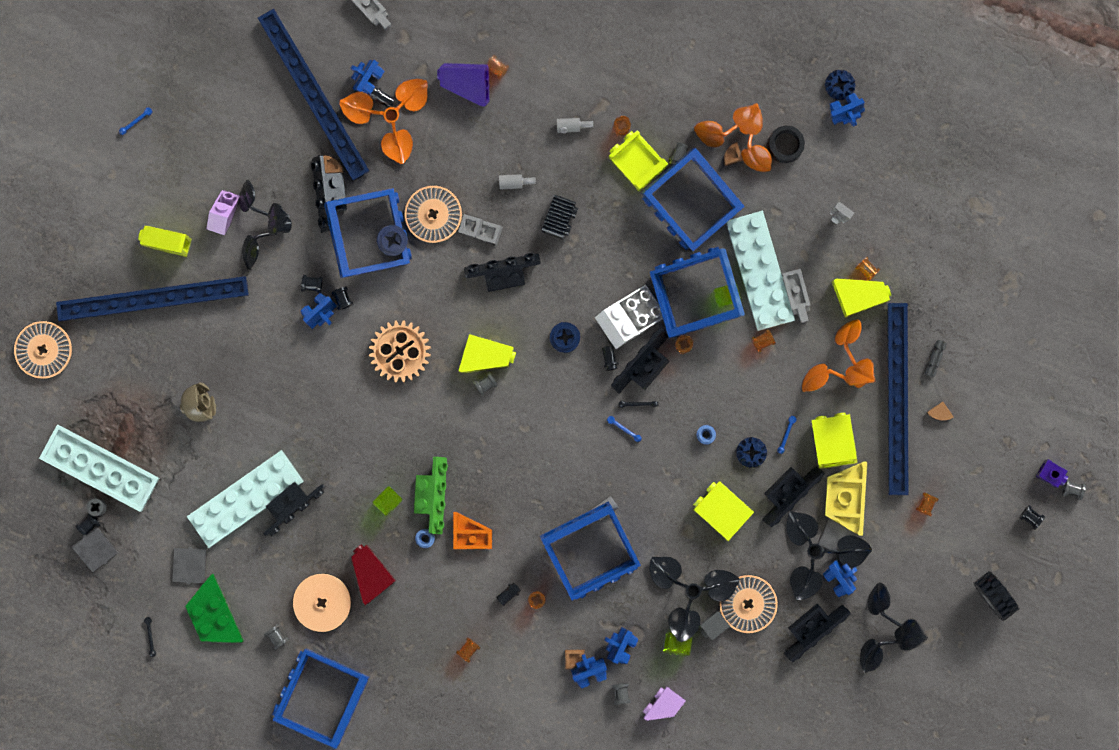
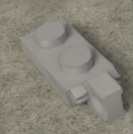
[351,0,392,31]
[830,202,854,224]
[782,269,810,324]

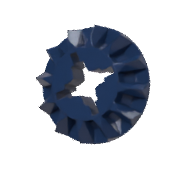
[825,70,855,100]
[376,225,408,256]
[550,322,580,353]
[736,437,767,468]

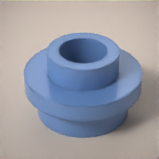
[697,425,716,444]
[415,529,435,548]

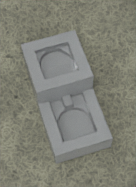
[458,214,503,245]

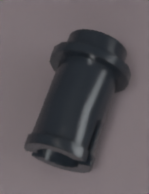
[370,87,396,108]
[602,346,619,371]
[496,582,521,606]

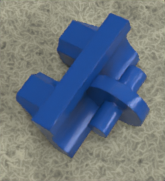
[350,60,384,95]
[830,93,865,127]
[300,293,337,329]
[823,560,857,597]
[604,627,638,664]
[571,654,607,688]

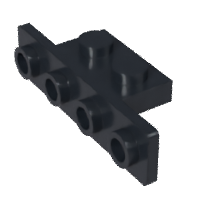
[311,155,347,233]
[464,253,541,292]
[611,328,670,394]
[762,466,825,528]
[263,481,326,537]
[784,603,851,663]

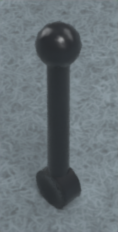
[619,400,659,408]
[144,617,156,657]

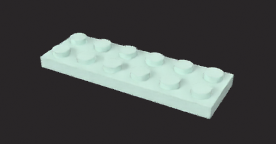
[726,211,795,331]
[39,425,160,512]
[187,450,304,548]

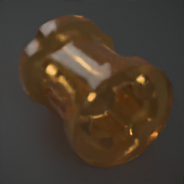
[486,55,510,80]
[614,116,631,136]
[855,257,880,281]
[751,329,776,353]
[675,335,693,354]
[916,492,939,517]
[528,591,546,609]
[456,637,481,663]

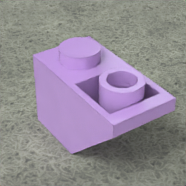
[206,190,240,235]
[643,686,685,720]

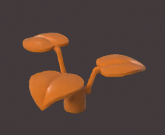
[339,79,428,164]
[694,104,772,172]
[802,319,875,392]

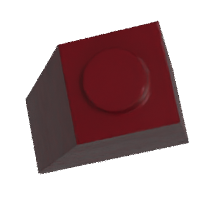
[351,544,397,605]

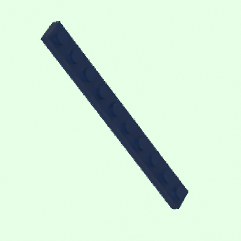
[258,8,370,181]
[56,276,249,321]
[887,303,909,495]

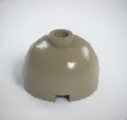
[180,382,216,422]

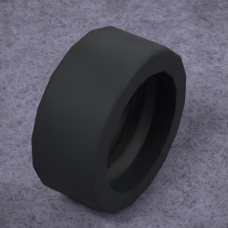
[768,125,805,163]

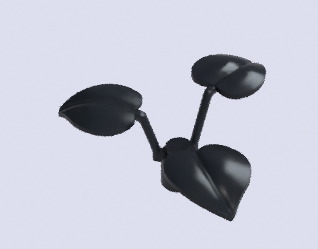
[239,180,292,270]
[786,511,872,600]
[649,557,740,642]
[860,582,928,673]

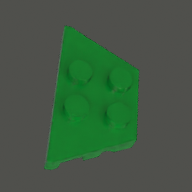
[185,574,244,643]

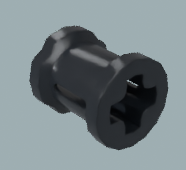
[301,275,323,294]
[331,286,354,311]
[1019,505,1045,530]
[75,513,101,535]

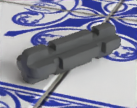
[925,340,947,377]

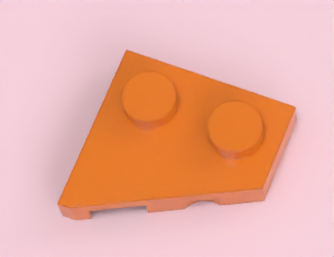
[453,512,492,549]

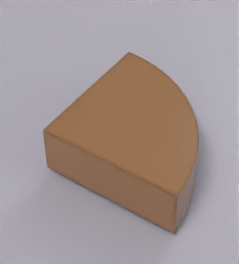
[724,142,743,167]
[323,156,344,174]
[926,402,954,421]
[565,650,584,669]

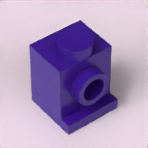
[1036,459,1068,488]

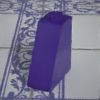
[437,63,490,106]

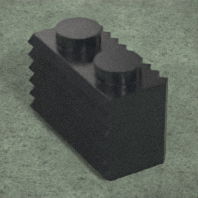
[542,195,578,240]

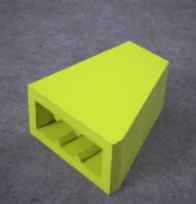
[138,226,192,257]
[832,279,891,317]
[458,334,516,373]

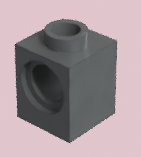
[699,611,730,640]

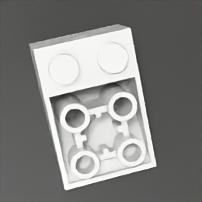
[595,285,663,349]

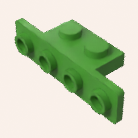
[414,457,448,534]

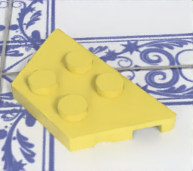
[825,462,867,536]

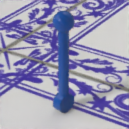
[119,107,152,135]
[607,416,642,442]
[777,416,796,454]

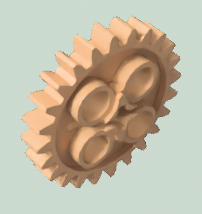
[369,320,431,383]

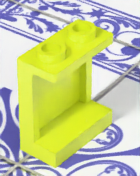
[609,130,668,192]
[812,413,858,469]
[693,481,754,541]

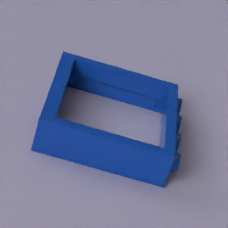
[641,148,745,252]
[324,188,412,279]
[650,247,745,338]
[540,501,641,600]
[272,648,369,749]

